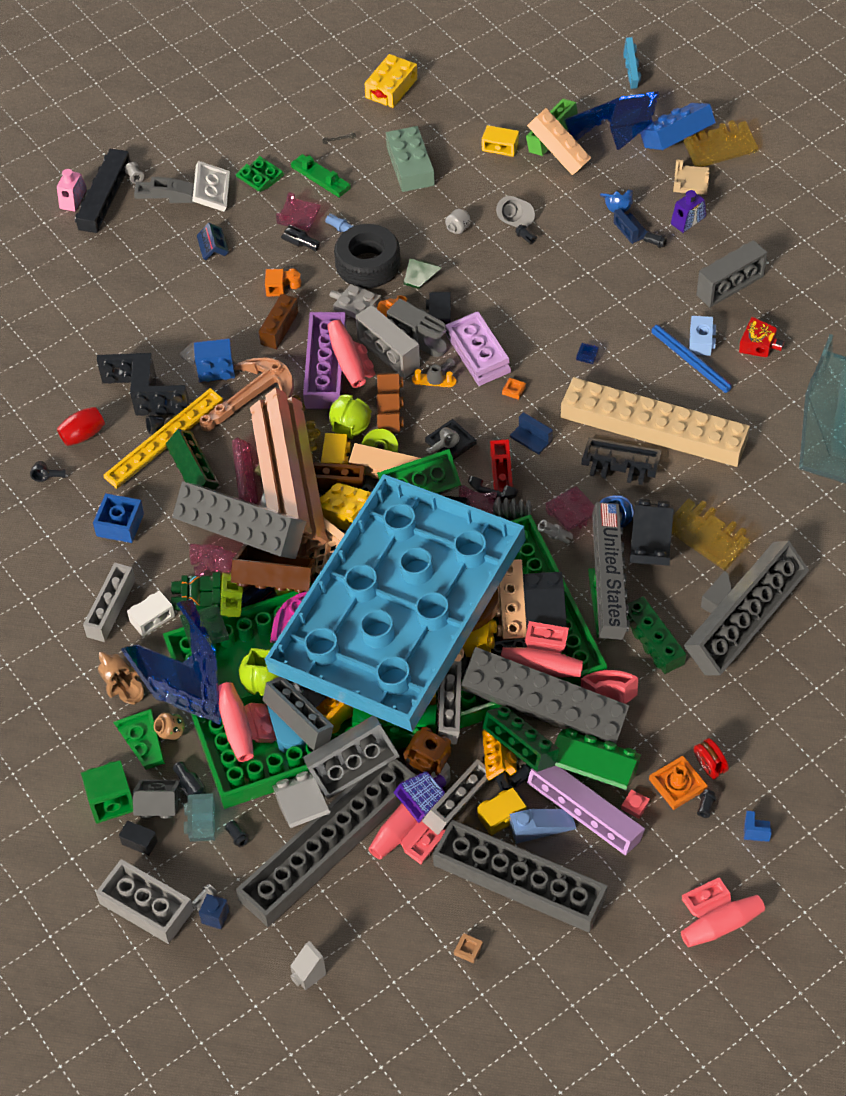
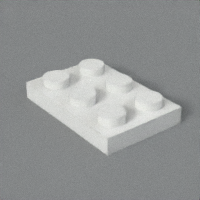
[192,161,230,211]

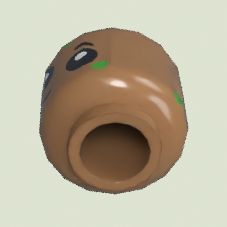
[154,713,185,740]

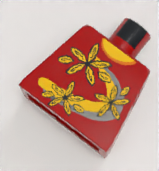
[739,317,785,357]

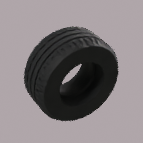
[334,224,401,288]

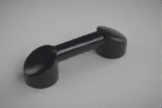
[468,476,519,500]

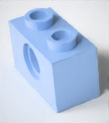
[689,316,716,356]

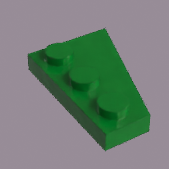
[113,709,165,770]

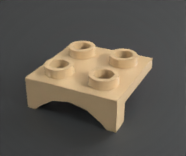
[673,160,709,195]

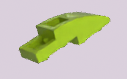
[220,572,243,617]

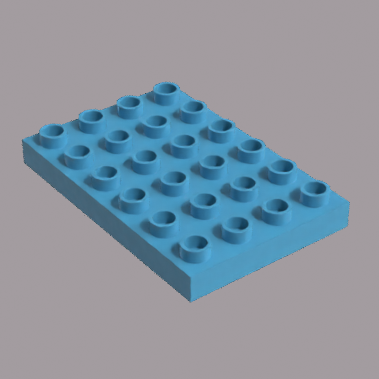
[265,474,526,732]

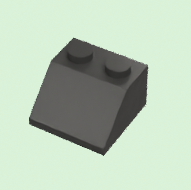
[133,780,180,818]

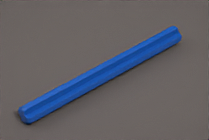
[651,325,732,393]

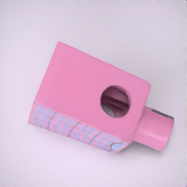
[57,169,87,212]

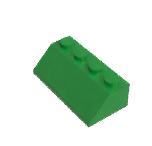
[554,728,641,790]

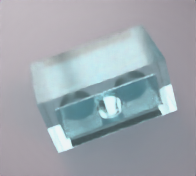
[184,793,215,842]

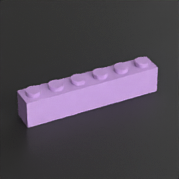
[527,766,645,856]

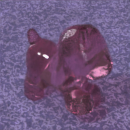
[189,543,237,577]

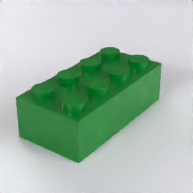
[377,449,462,495]

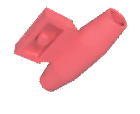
[328,320,376,388]
[501,621,583,677]
[217,682,276,762]
[368,803,445,865]
[681,878,765,947]

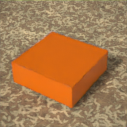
[502,378,526,400]

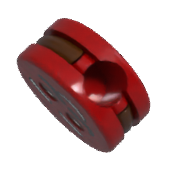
[693,738,729,779]

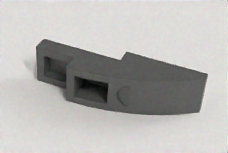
[134,177,196,203]

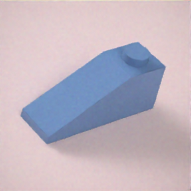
[510,809,576,844]

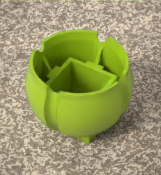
[329,395,371,439]
[239,648,280,696]

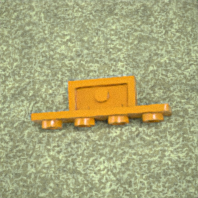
[482,730,517,780]

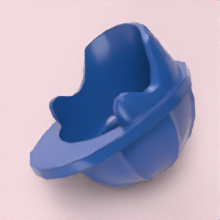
[600,190,633,212]
[600,495,634,527]

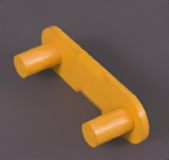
[412,369,456,387]

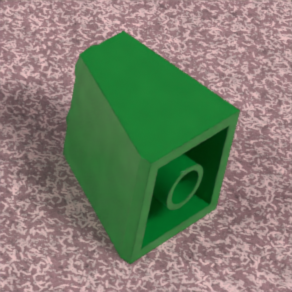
[81,760,133,824]

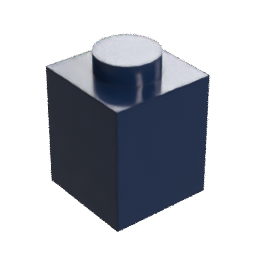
[199,894,229,930]

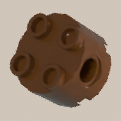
[404,727,452,775]

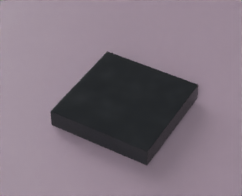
[425,419,477,460]

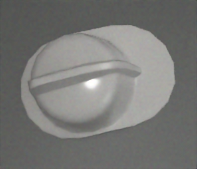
[496,196,535,227]

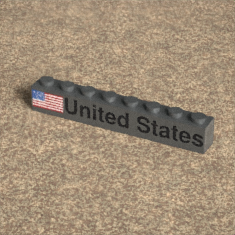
[592,502,630,640]

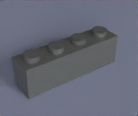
[263,677,333,751]

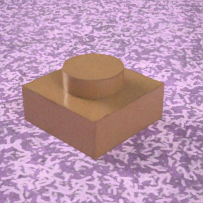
[454,933,483,963]

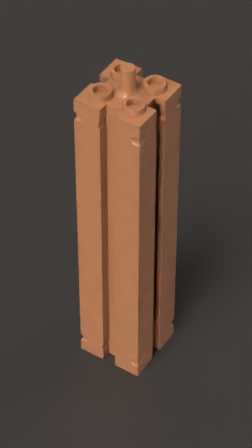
[250,387,328,557]

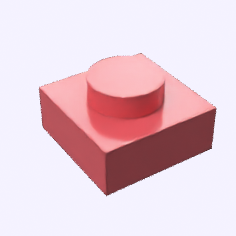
[621,790,650,819]

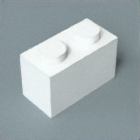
[127,590,175,637]

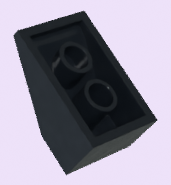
[523,572,567,630]

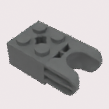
[387,298,446,357]

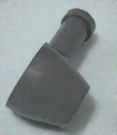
[427,358,455,385]
[426,427,460,455]

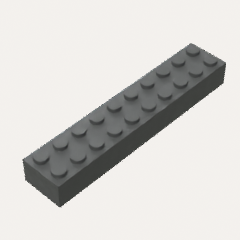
[236,759,416,927]

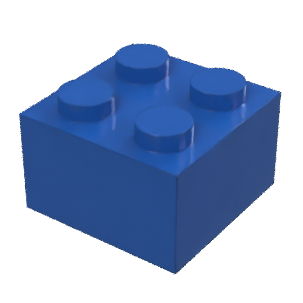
[194,339,235,382]
[93,493,144,543]

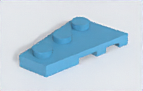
[623,37,641,89]

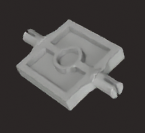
[330,284,381,319]

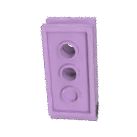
[445,312,511,386]

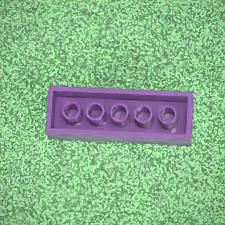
[303,312,347,409]

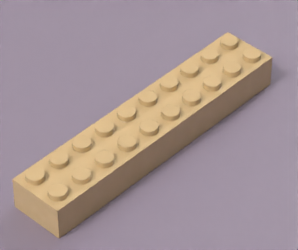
[561,377,750,467]

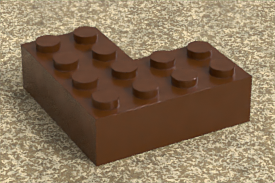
[231,544,316,593]

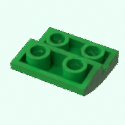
[236,156,284,192]

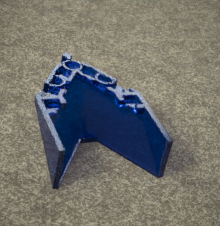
[564,92,659,150]
[121,600,221,725]

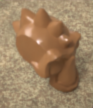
[98,652,144,705]

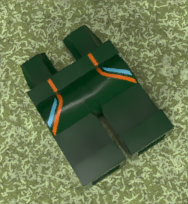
[171,572,221,615]

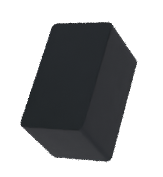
[119,821,158,856]

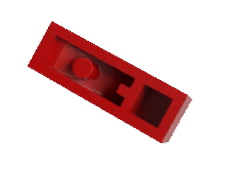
[489,439,513,492]

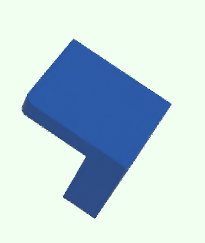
[744,811,771,842]

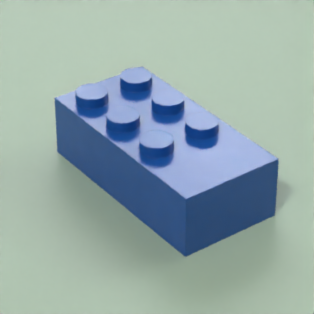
[639,103,716,150]

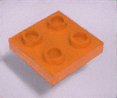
[649,756,708,810]

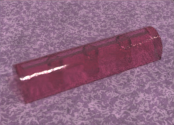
[232,437,258,504]

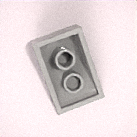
[272,771,330,828]

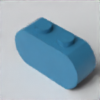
[268,706,306,754]

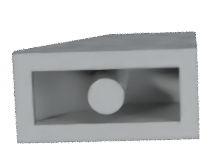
[290,941,326,991]

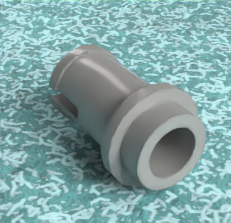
[192,884,218,911]

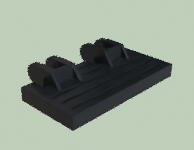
[581,438,662,485]

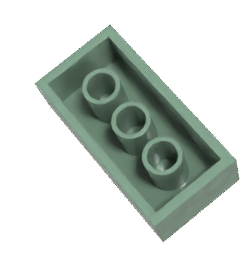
[386,126,434,192]

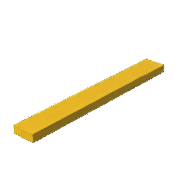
[104,388,223,489]

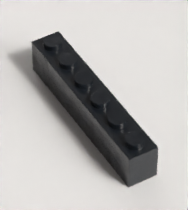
[75,148,131,233]

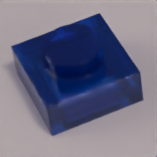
[576,343,599,364]

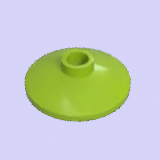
[362,429,398,453]

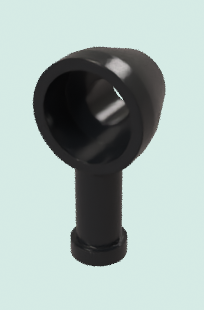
[145,415,164,435]
[30,461,66,482]

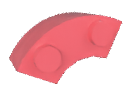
[581,670,638,704]

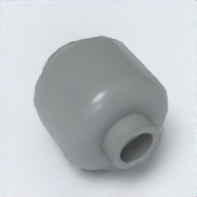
[445,209,471,234]

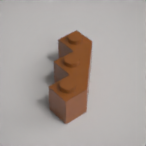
[377,372,404,433]

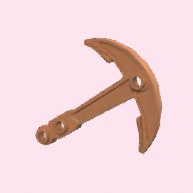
[200,358,294,431]

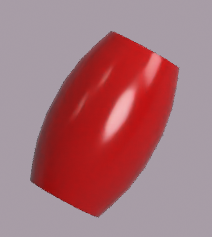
[57,407,105,446]

